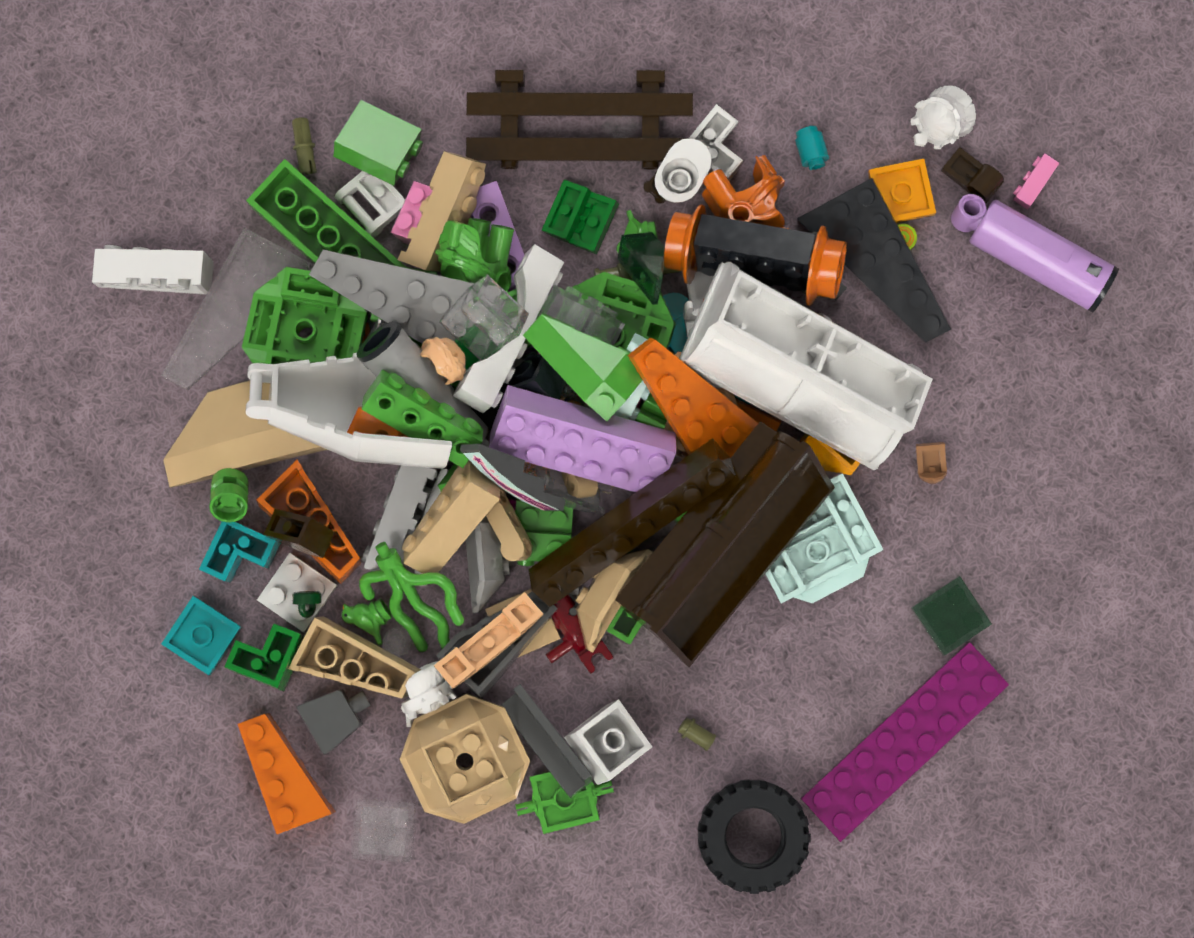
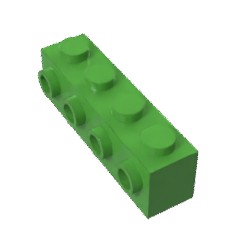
[361,369,483,468]

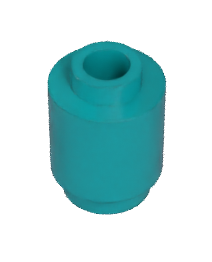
[795,126,829,170]

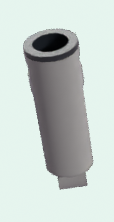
[356,321,489,447]

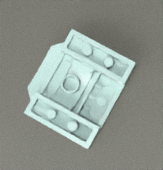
[765,473,883,603]

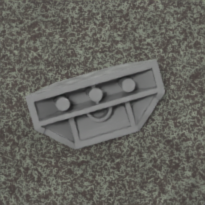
[466,516,510,614]

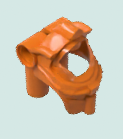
[702,155,789,229]

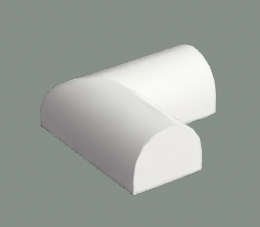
[689,104,743,181]

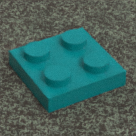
[161,596,242,676]

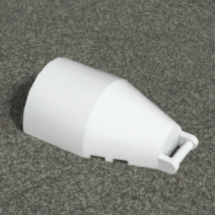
[246,353,452,469]

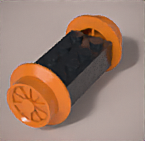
[664,204,847,306]

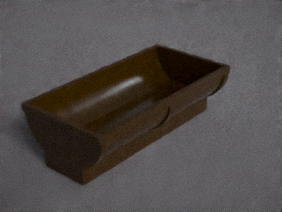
[615,421,835,667]

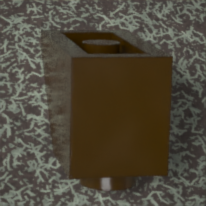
[263,509,335,558]

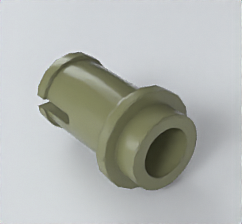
[677,717,716,751]

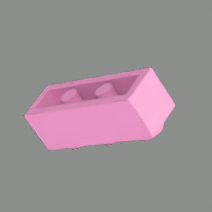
[1013,154,1059,210]

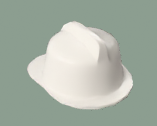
[655,138,712,203]

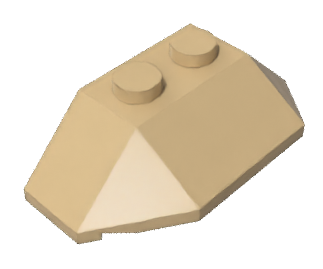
[575,549,653,653]

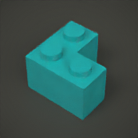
[199,521,281,583]

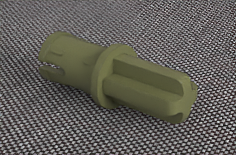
[292,117,317,175]

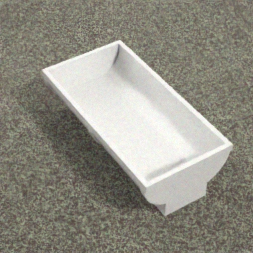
[679,262,933,470]

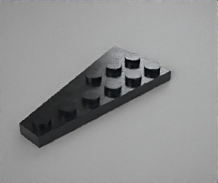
[797,178,952,343]

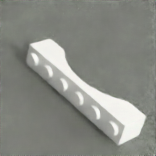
[453,244,564,413]

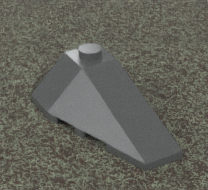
[436,591,558,699]

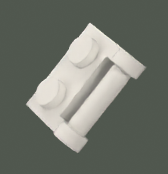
[335,171,405,238]

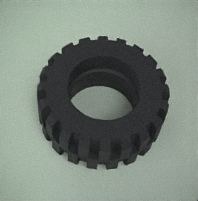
[697,779,811,894]

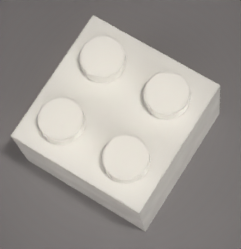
[564,699,652,785]

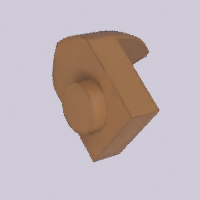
[916,442,947,484]

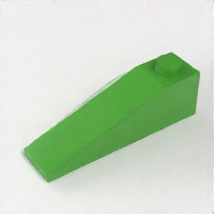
[523,313,642,421]

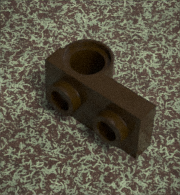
[941,147,1004,204]

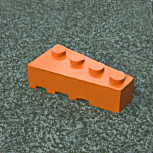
[256,459,361,584]
[237,713,336,834]

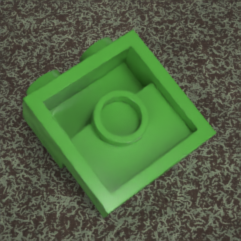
[515,498,574,566]

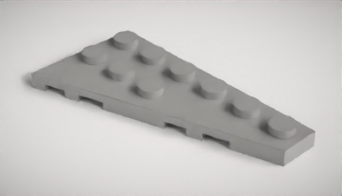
[309,250,503,344]

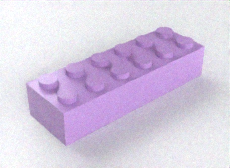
[489,385,676,492]

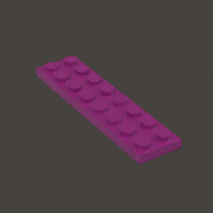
[800,642,1009,842]

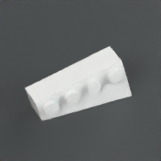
[92,245,213,295]

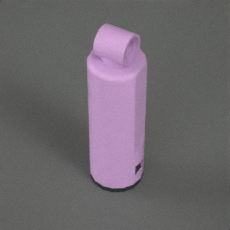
[951,194,1119,313]

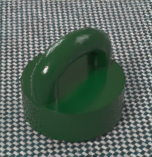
[292,591,321,618]

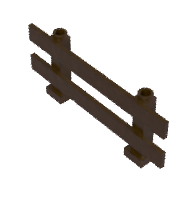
[466,70,693,170]

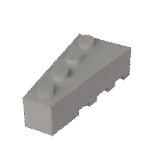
[362,465,439,571]

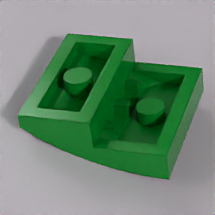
[542,180,619,255]

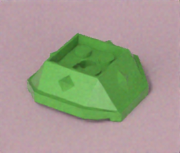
[242,267,368,364]
[557,272,676,349]

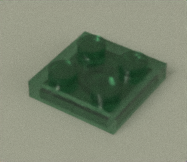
[911,576,992,656]

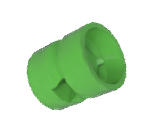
[209,468,249,522]

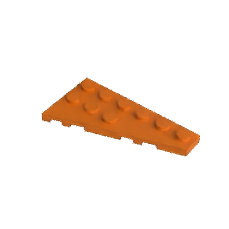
[628,338,759,458]

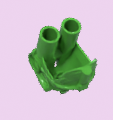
[435,218,514,296]

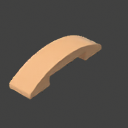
[434,592,543,689]

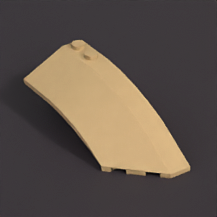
[163,381,327,488]

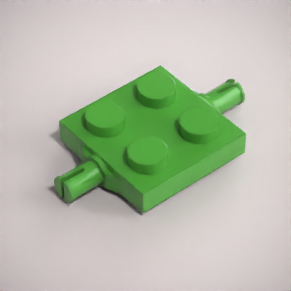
[515,772,614,834]

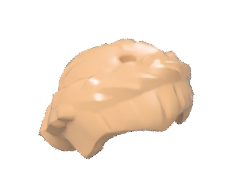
[420,337,466,385]

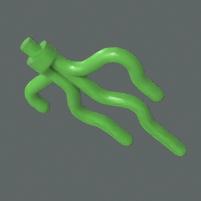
[359,542,464,652]

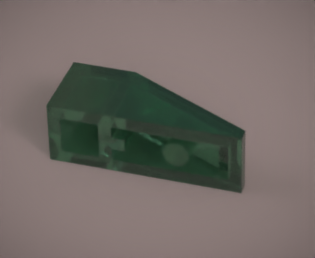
[617,232,665,305]

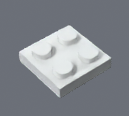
[257,553,338,633]

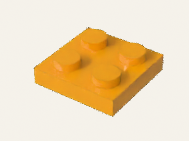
[868,159,936,223]

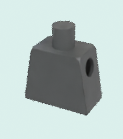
[296,689,371,755]

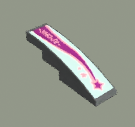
[460,444,566,511]

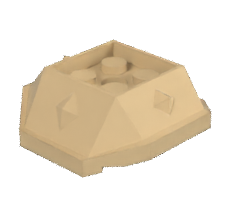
[400,693,530,824]

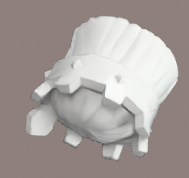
[911,86,976,149]
[401,661,457,727]

